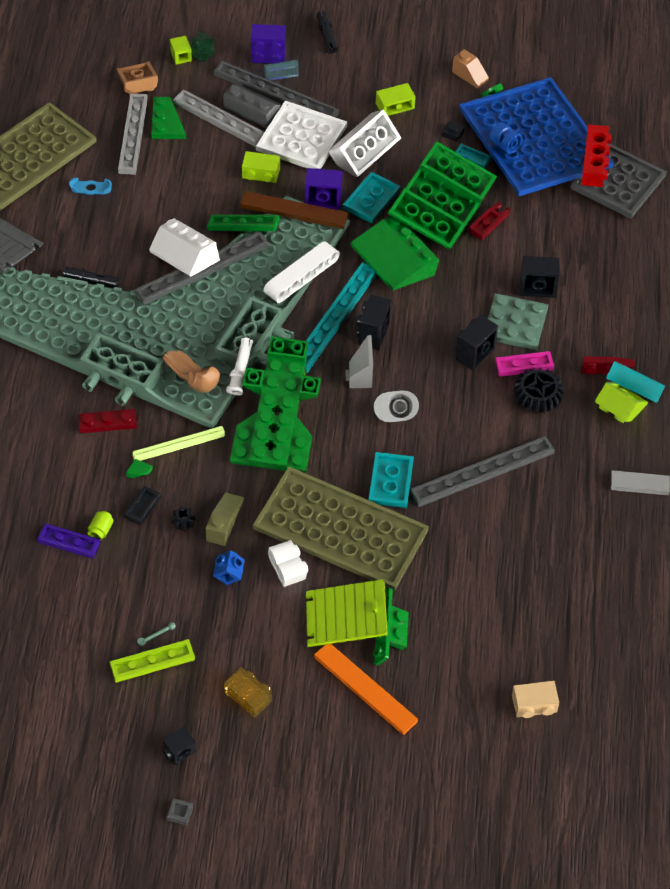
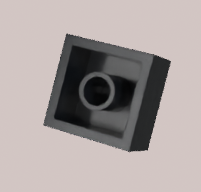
[519,256,559,298]
[356,294,392,350]
[455,315,498,371]

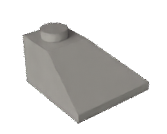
[345,335,373,388]

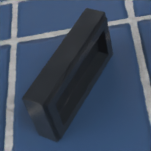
[124,486,161,526]

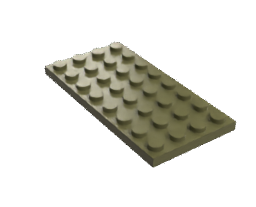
[0,102,97,210]
[253,467,429,591]

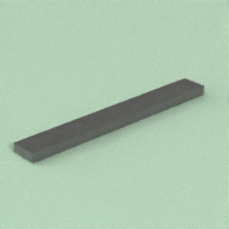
[214,61,339,118]
[134,231,269,305]
[409,436,555,507]

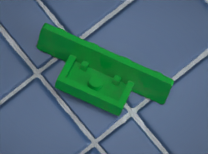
[373,588,409,666]

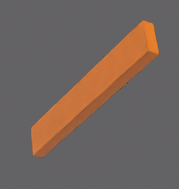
[314,644,418,735]

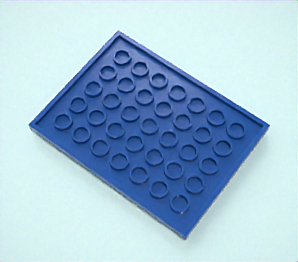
[459,77,614,196]

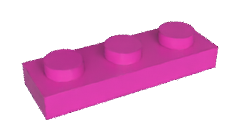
[495,351,554,377]

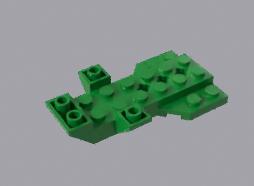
[230,336,321,473]

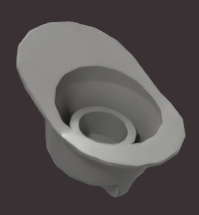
[374,390,419,422]

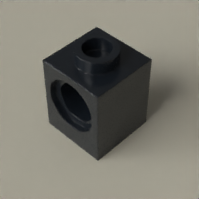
[162,727,196,765]

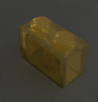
[224,667,272,718]

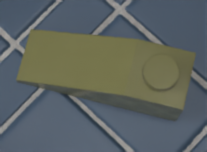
[206,492,244,546]

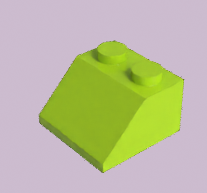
[595,382,648,423]

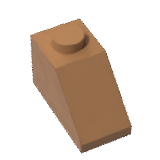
[452,49,489,89]

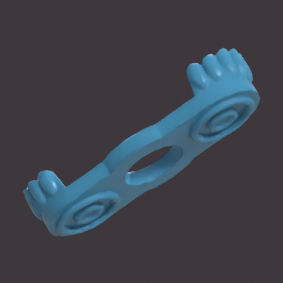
[69,177,112,195]

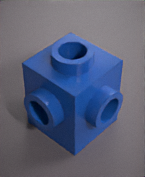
[213,550,245,585]

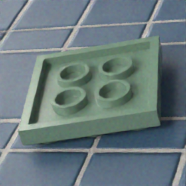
[488,293,548,351]

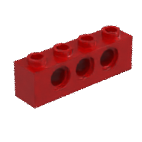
[581,124,612,187]

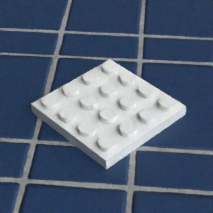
[256,101,347,169]

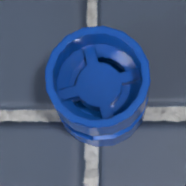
[489,122,523,154]

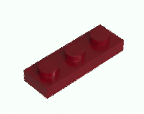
[78,409,137,434]

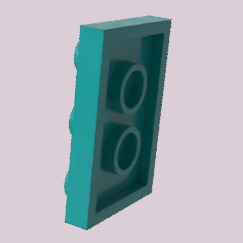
[343,172,401,224]
[368,452,414,508]

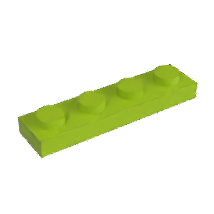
[110,639,195,683]

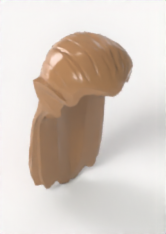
[163,350,220,393]

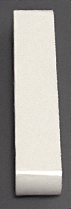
[263,241,340,303]

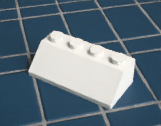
[328,109,401,177]
[149,218,220,277]

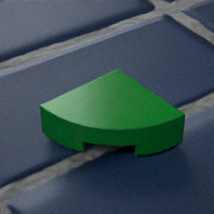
[481,83,503,97]
[126,459,153,478]

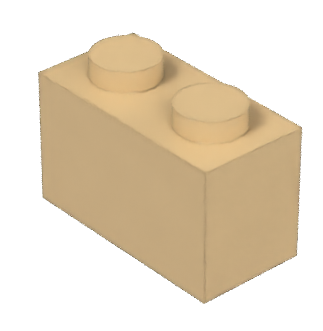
[512,681,559,718]

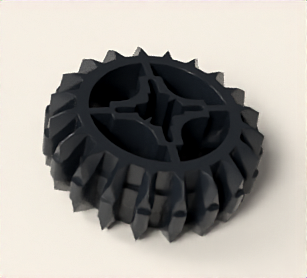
[513,367,564,414]

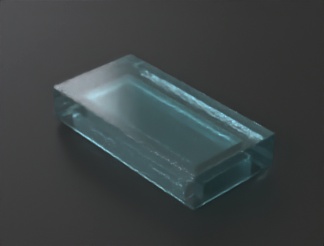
[264,60,299,80]

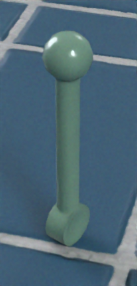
[137,622,176,647]

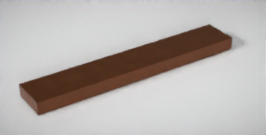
[241,191,348,229]

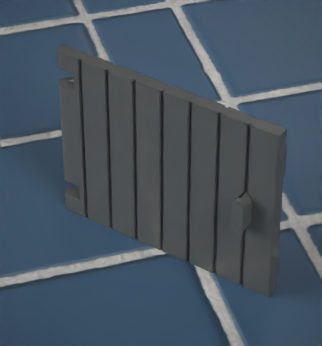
[0,218,43,273]

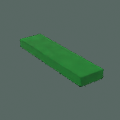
[207,215,280,231]

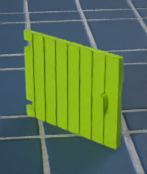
[306,579,388,647]

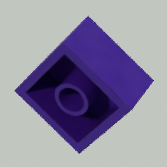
[251,24,286,64]
[305,168,343,210]

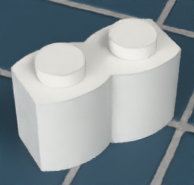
[268,540,308,587]

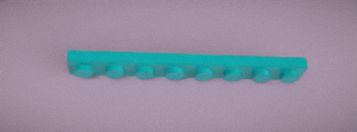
[305,262,377,373]

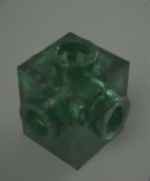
[190,31,215,62]

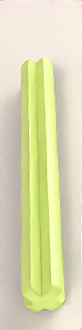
[133,426,225,461]

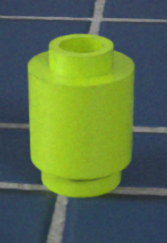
[87,511,114,541]

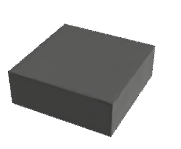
[167,798,194,825]

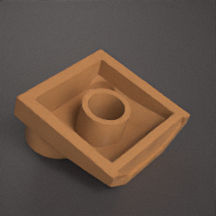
[116,61,158,95]

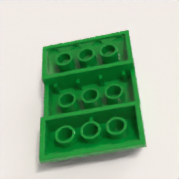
[388,141,497,250]

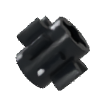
[171,506,196,531]

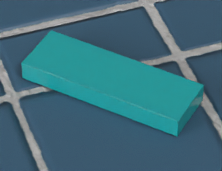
[606,361,666,403]

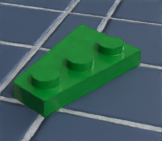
[151,97,186,139]

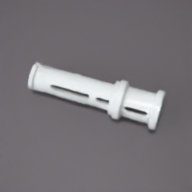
[226,338,253,395]

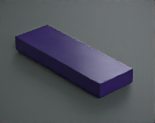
[37,523,100,559]

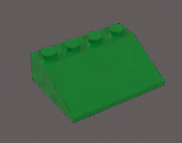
[350,216,439,291]

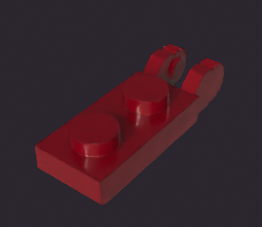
[468,202,511,241]
[581,356,635,375]

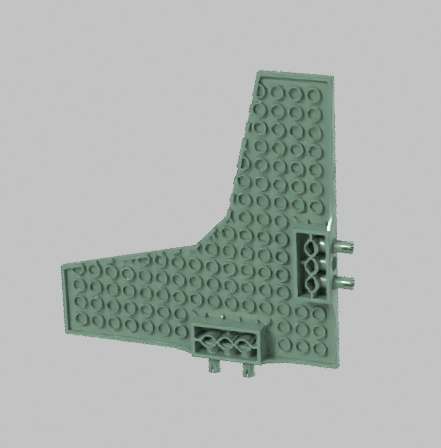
[0,196,349,429]

